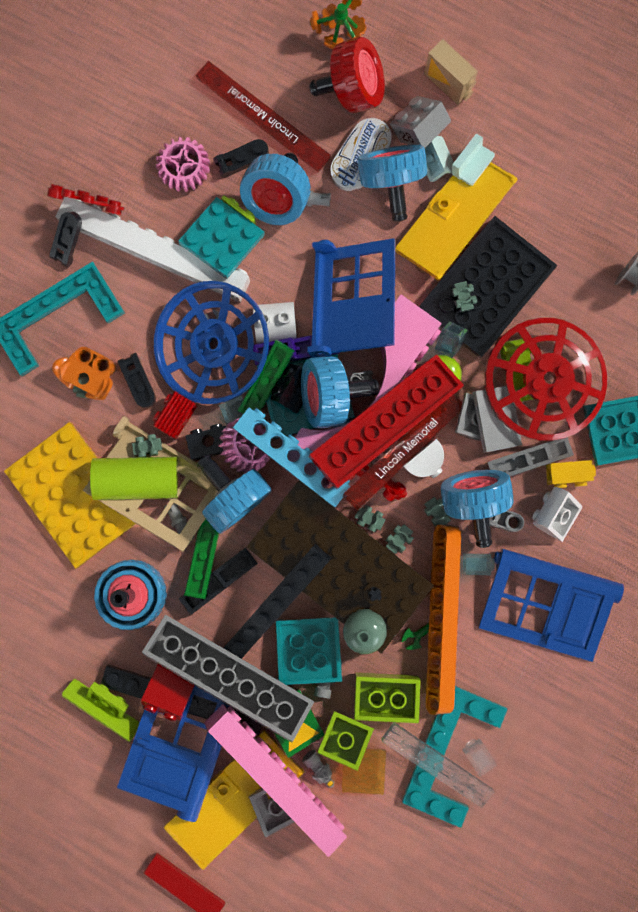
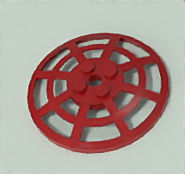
[485,318,607,441]

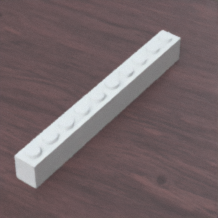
[56,197,250,303]

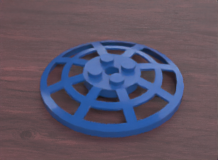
[154,281,269,404]

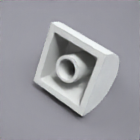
[253,302,297,344]
[400,437,444,478]
[532,487,583,542]

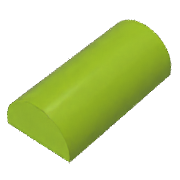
[90,457,178,500]

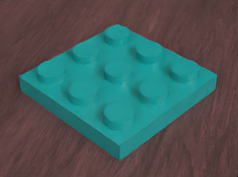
[178,197,265,279]
[583,396,638,466]
[276,617,342,685]

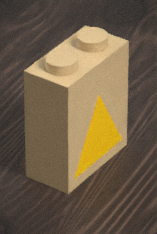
[424,39,478,105]

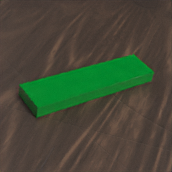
[237,340,295,414]
[184,519,220,600]

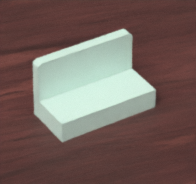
[452,133,495,186]
[425,136,454,182]

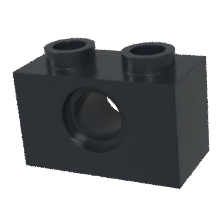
[185,424,226,461]

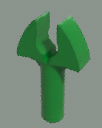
[401,623,429,650]

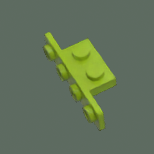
[62,679,140,742]

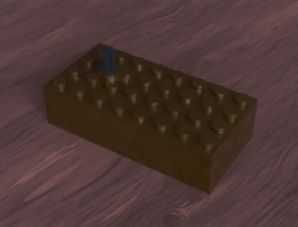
[247,480,434,654]

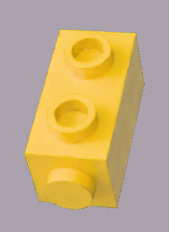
[545,460,596,488]

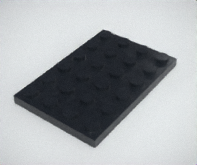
[419,216,558,359]

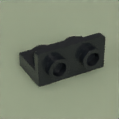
[270,364,303,414]

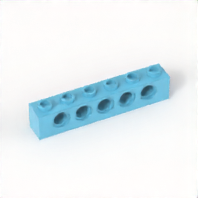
[233,408,351,508]

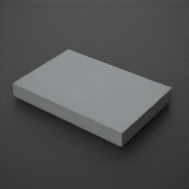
[472,386,522,453]

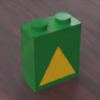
[273,688,325,758]

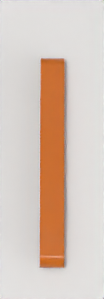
[426,525,461,715]

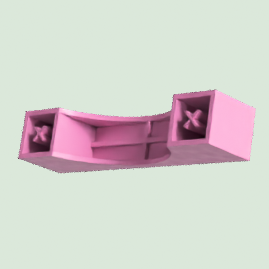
[280,295,442,489]

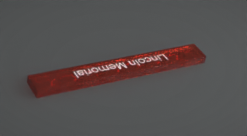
[196,60,331,173]
[343,395,462,511]

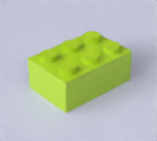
[354,672,420,723]

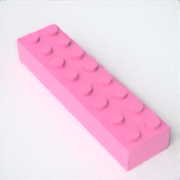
[204,704,347,857]

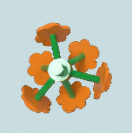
[310,0,367,50]

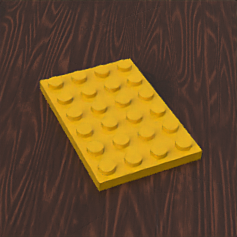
[4,422,136,569]

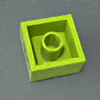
[317,711,374,771]

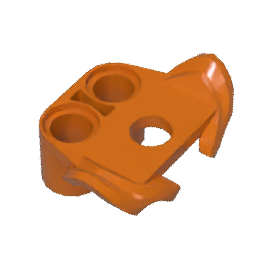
[52,347,116,400]

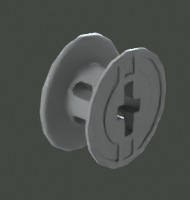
[615,252,638,296]

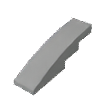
[488,437,574,476]

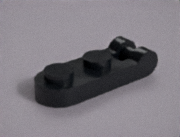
[213,139,269,178]
[49,211,82,267]
[118,352,156,408]

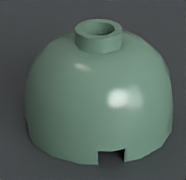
[343,609,387,654]

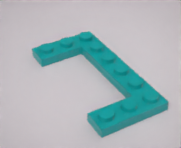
[0,261,125,377]
[402,686,508,828]

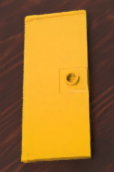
[395,162,518,280]
[164,730,304,870]

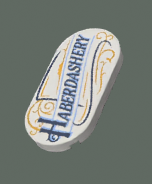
[331,118,391,191]

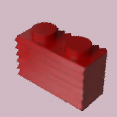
[153,391,197,440]

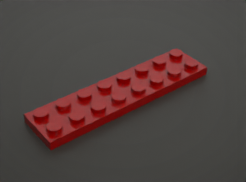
[309,354,464,490]

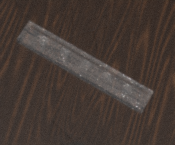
[381,722,495,808]

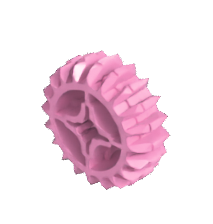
[156,136,210,192]
[218,418,273,473]

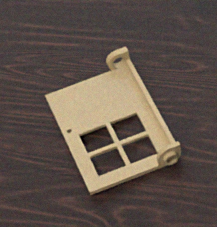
[83,416,218,552]

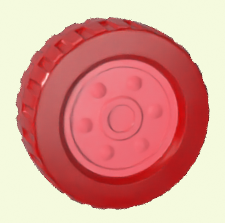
[309,37,385,113]

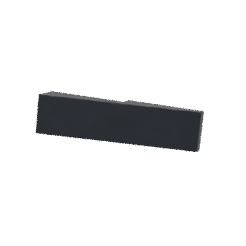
[178,547,258,616]

